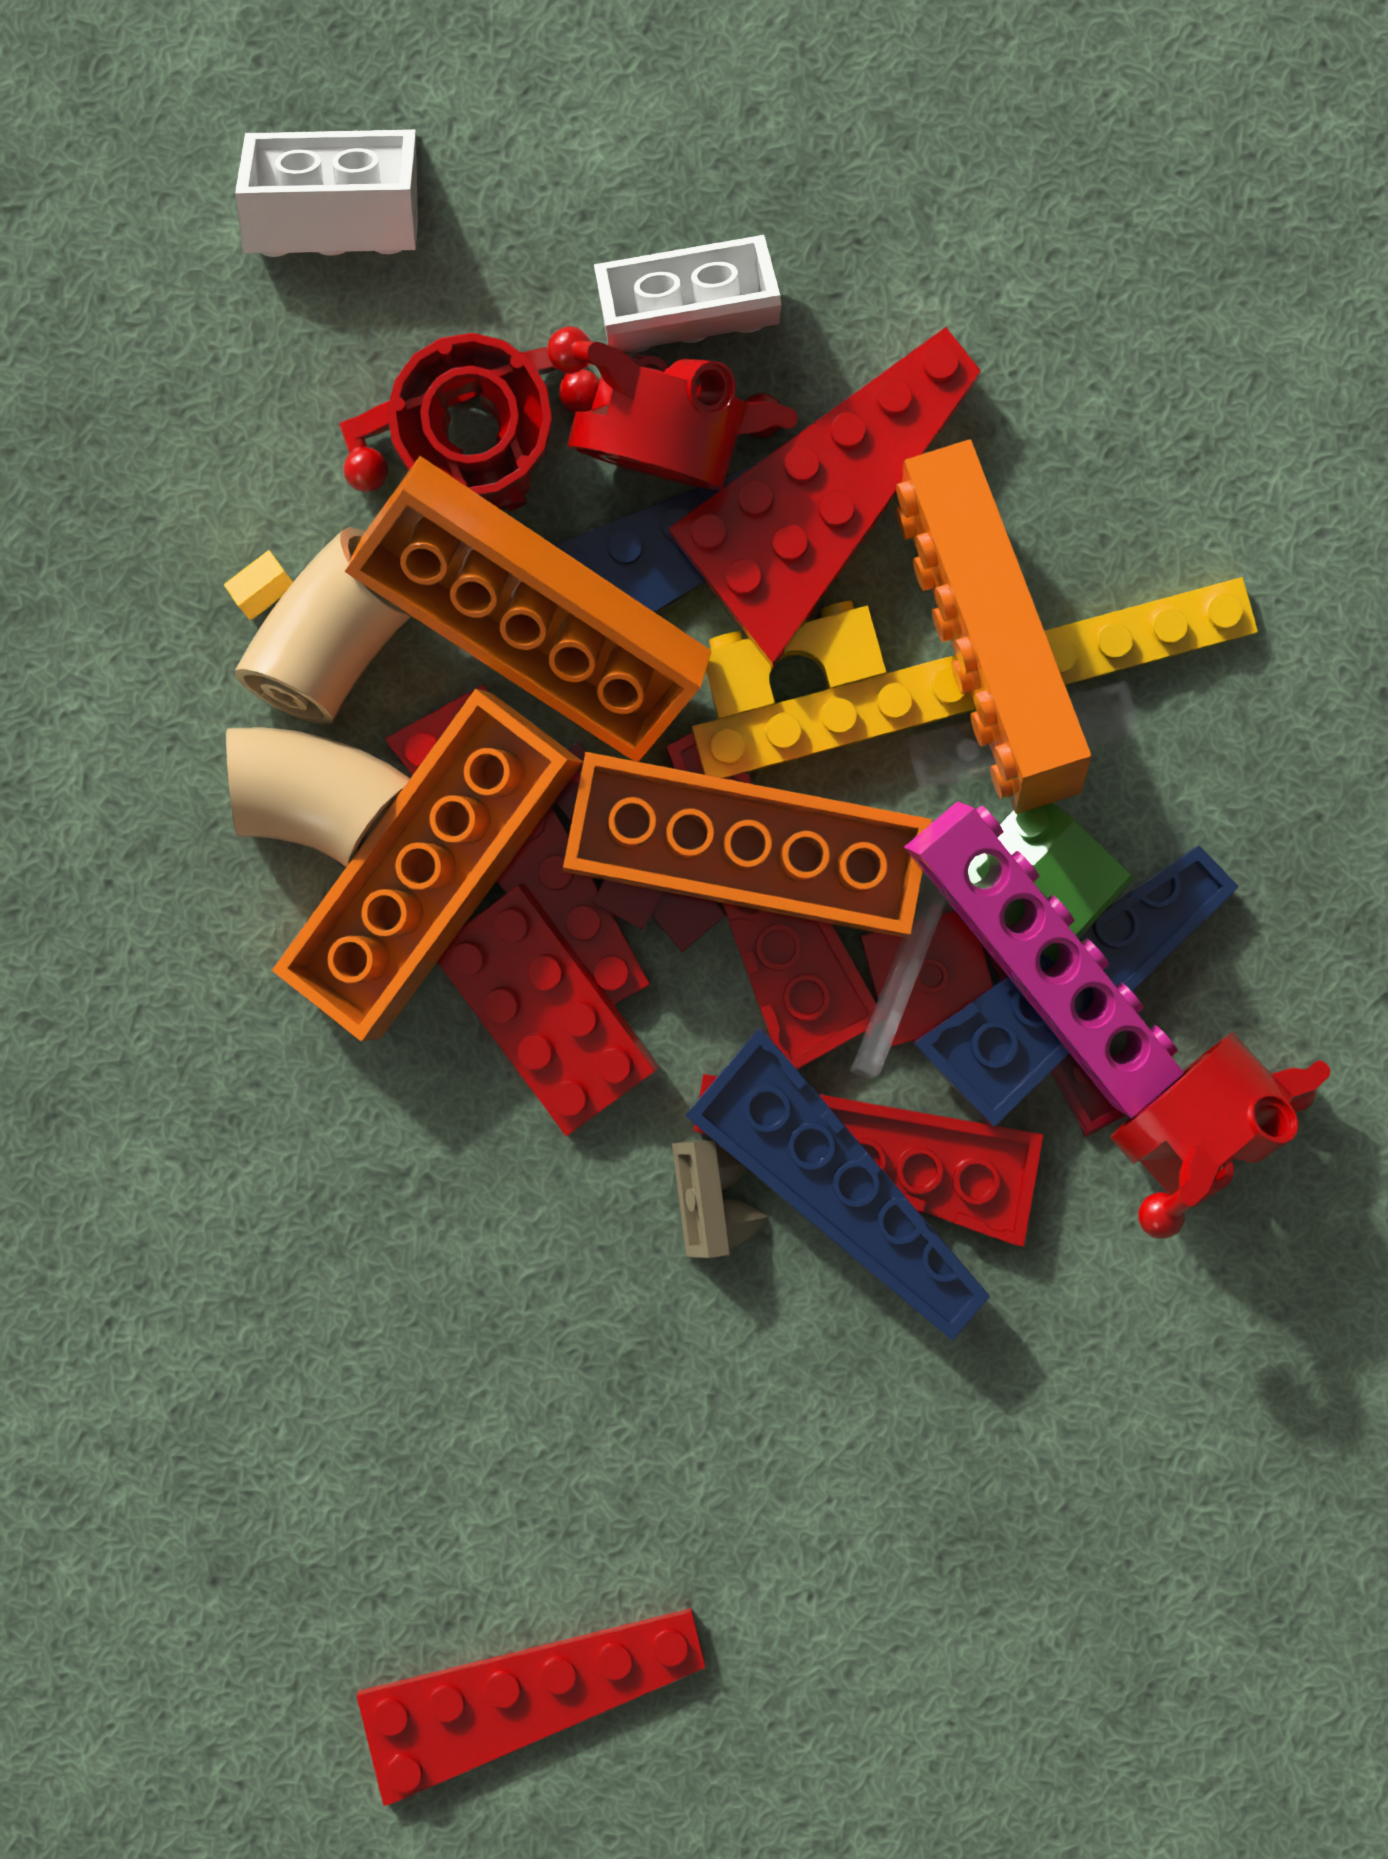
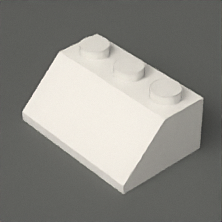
[235,130,418,257]
[594,235,781,353]

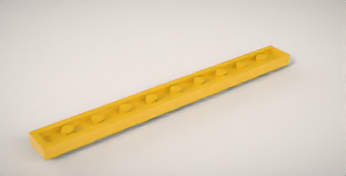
[691,577,1258,779]

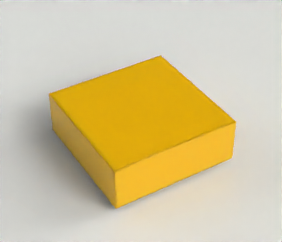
[224,550,293,620]

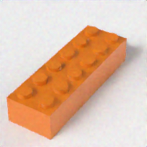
[894,439,1092,815]
[344,456,712,762]
[272,689,583,1042]
[563,752,932,938]

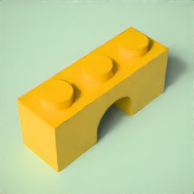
[705,600,886,719]

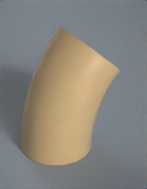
[235,527,412,725]
[226,727,410,867]

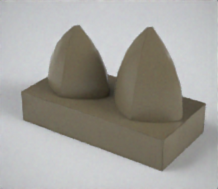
[672,1140,768,1258]

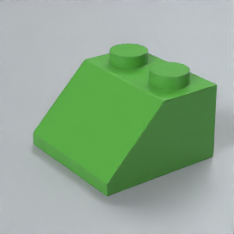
[968,803,1134,963]

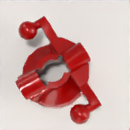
[547,326,798,490]
[339,333,600,512]
[1109,1032,1331,1240]

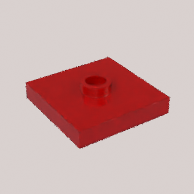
[860,911,993,1047]

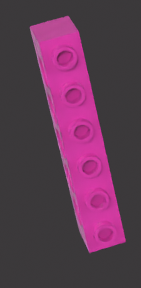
[904,801,1184,1119]

